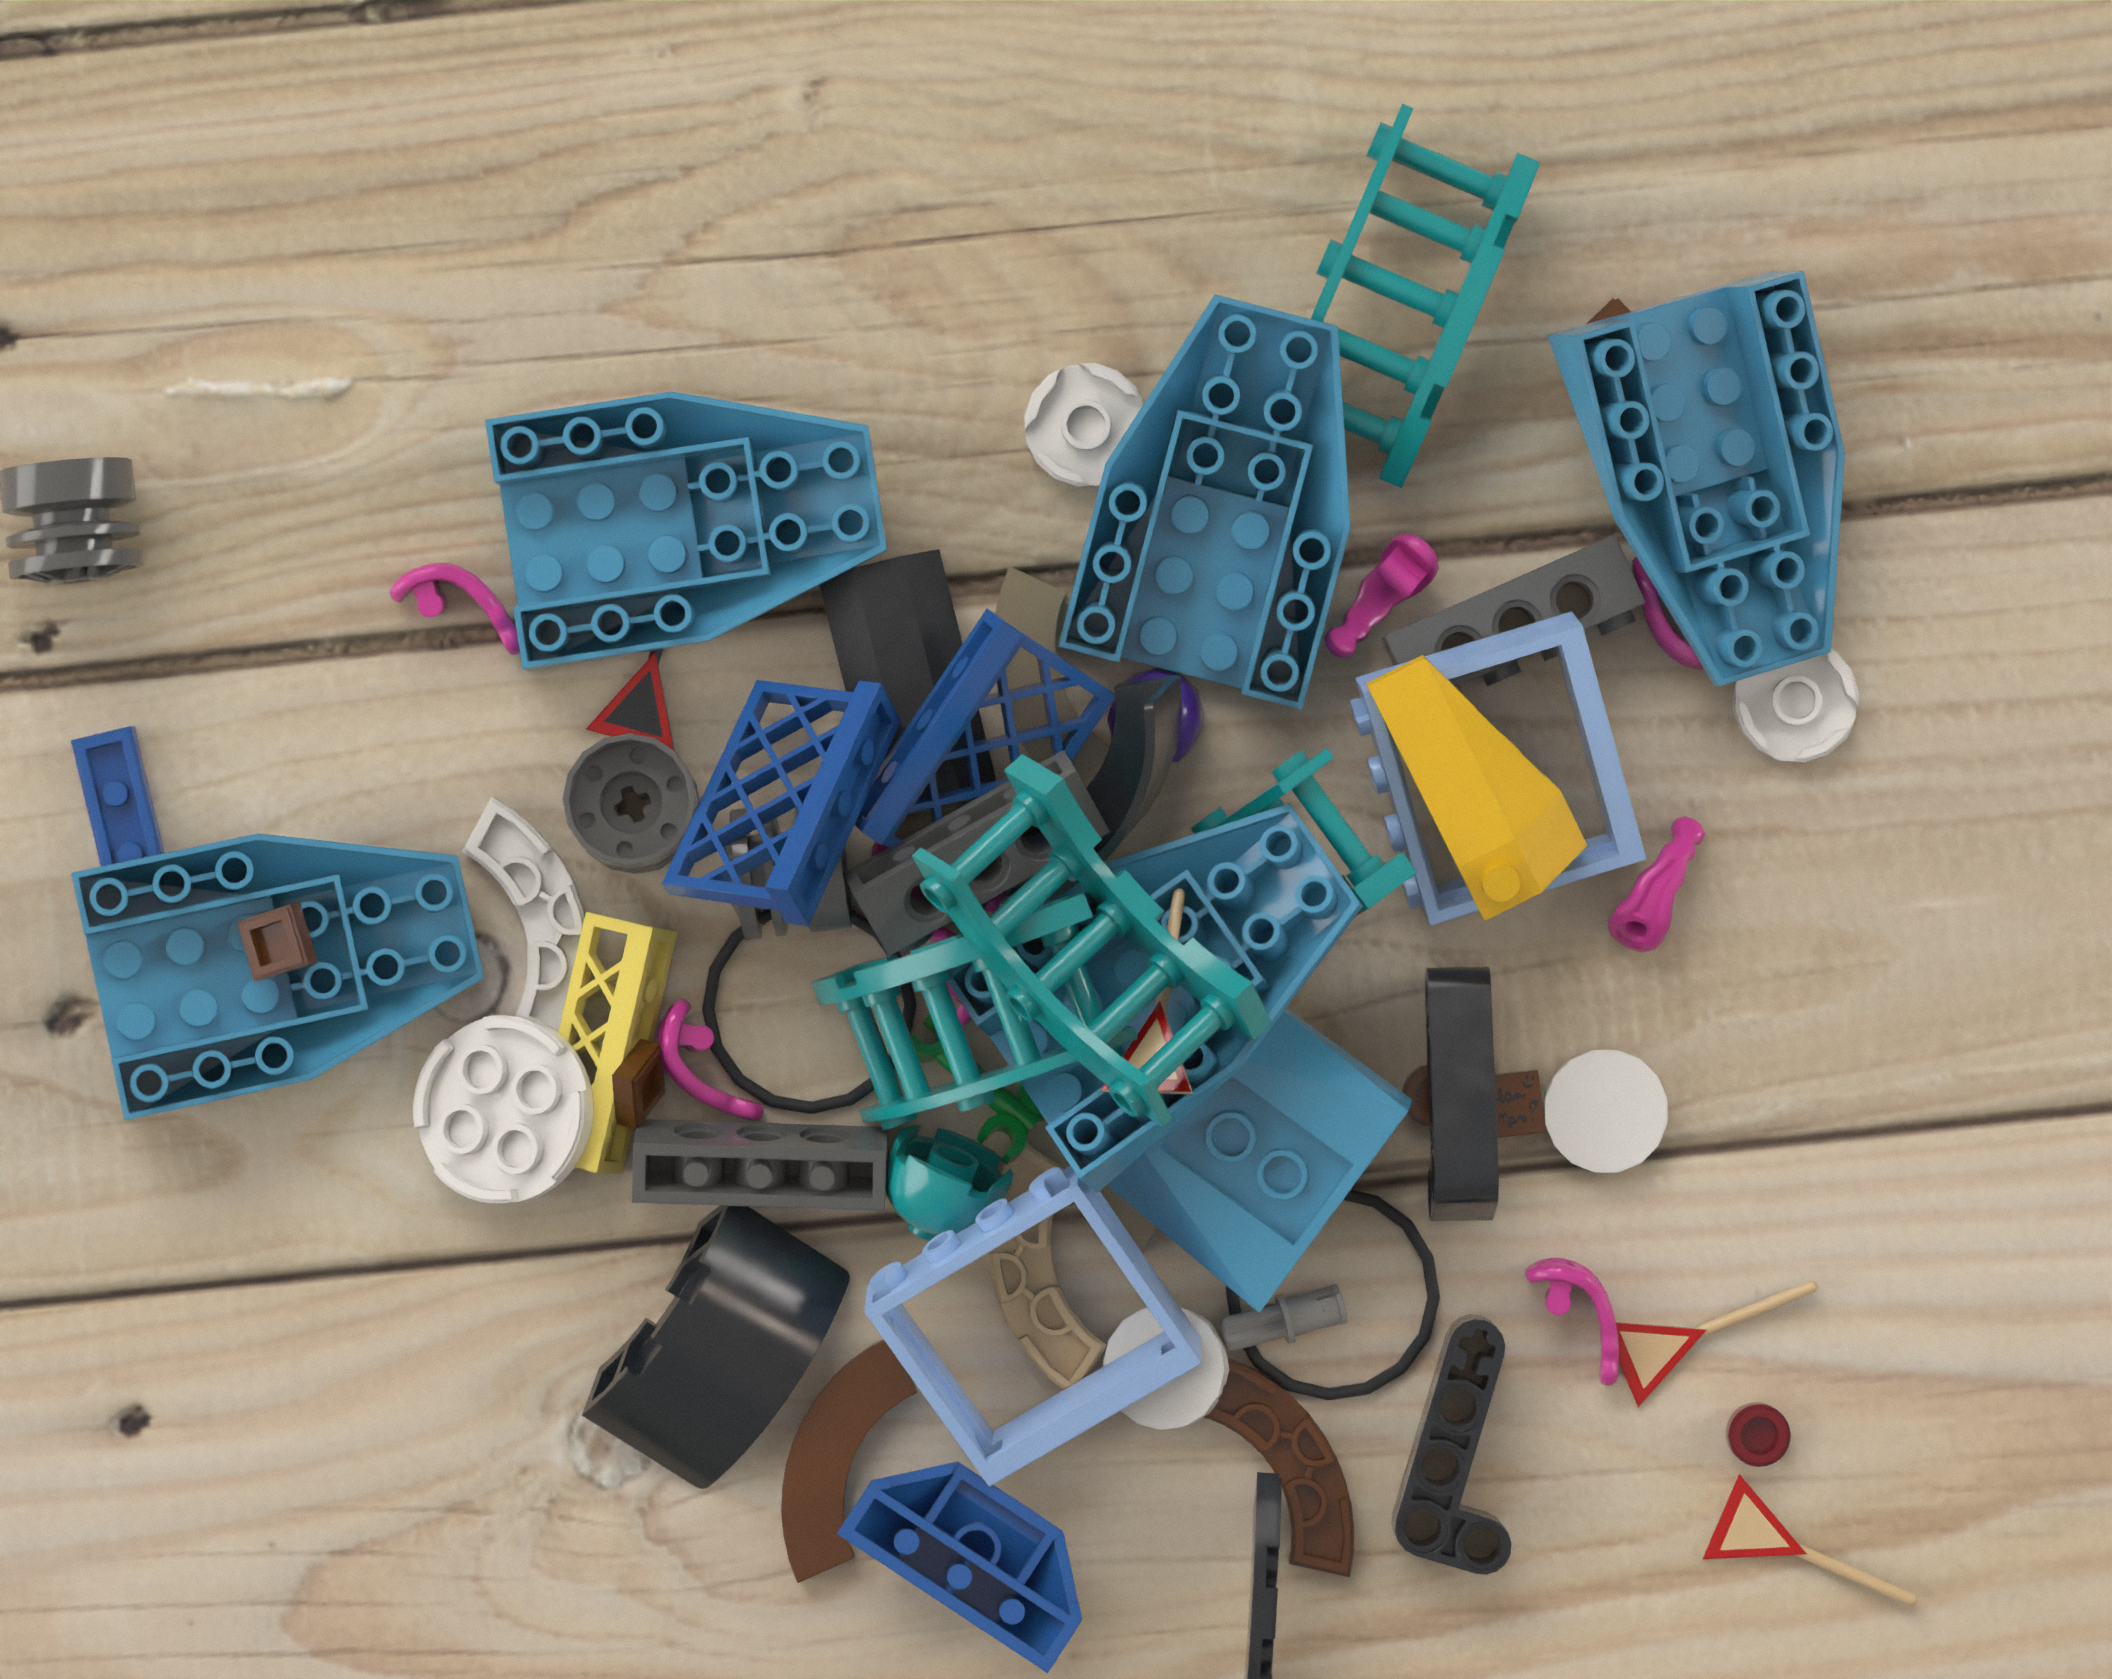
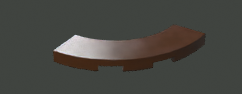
[781,1339,918,1583]
[1204,1358,1354,1577]

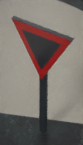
[586,649,675,751]

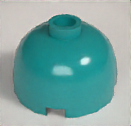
[885,1125,1014,1241]

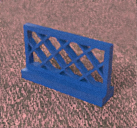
[855,608,1115,847]
[662,680,901,927]

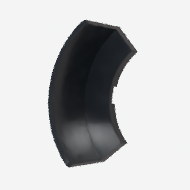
[998,675,1182,907]
[582,1206,850,1489]

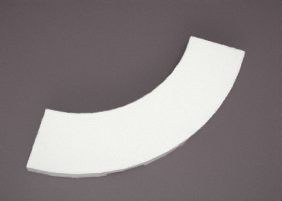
[462,797,591,1033]

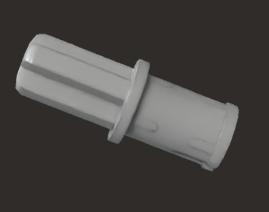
[1220,1284,1348,1351]

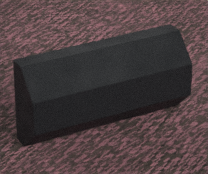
[819,549,996,814]

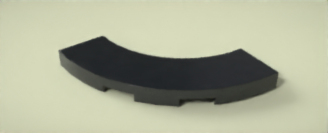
[1244,1472,1282,1679]

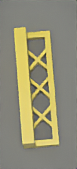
[558,912,678,1174]

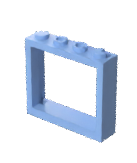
[1350,611,1647,926]
[864,1166,1202,1486]

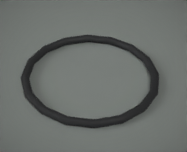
[702,909,917,1114]
[1225,1189,1440,1401]

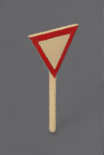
[1101,888,1193,1094]
[1616,1281,1818,1407]
[1702,1474,1917,1606]

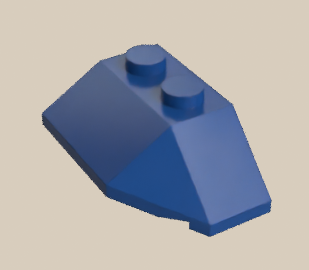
[837,1461,1082,1673]

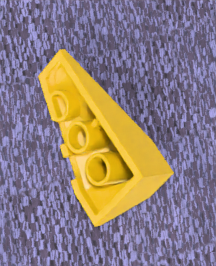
[1366,655,1587,921]

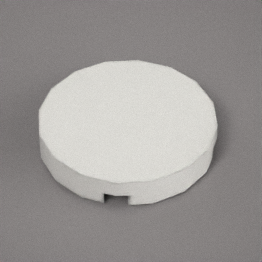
[1024,363,1143,488]
[1732,649,1859,763]
[1543,1049,1668,1173]
[1103,1307,1229,1430]

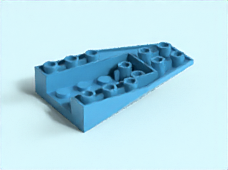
[1547,271,1845,686]
[1058,294,1351,710]
[485,391,887,671]
[948,803,1363,1193]
[71,833,484,1121]
[1108,1008,1412,1313]

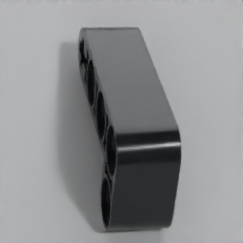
[1425,967,1499,1221]
[1391,1314,1512,1575]

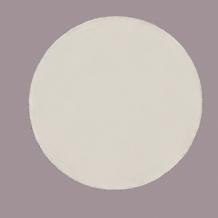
[413,1015,593,1204]

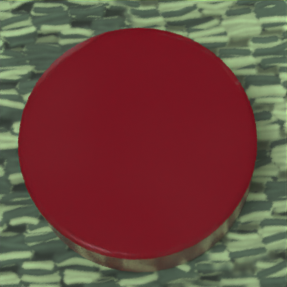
[1726,1402,1791,1467]

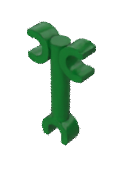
[910,1013,1046,1165]

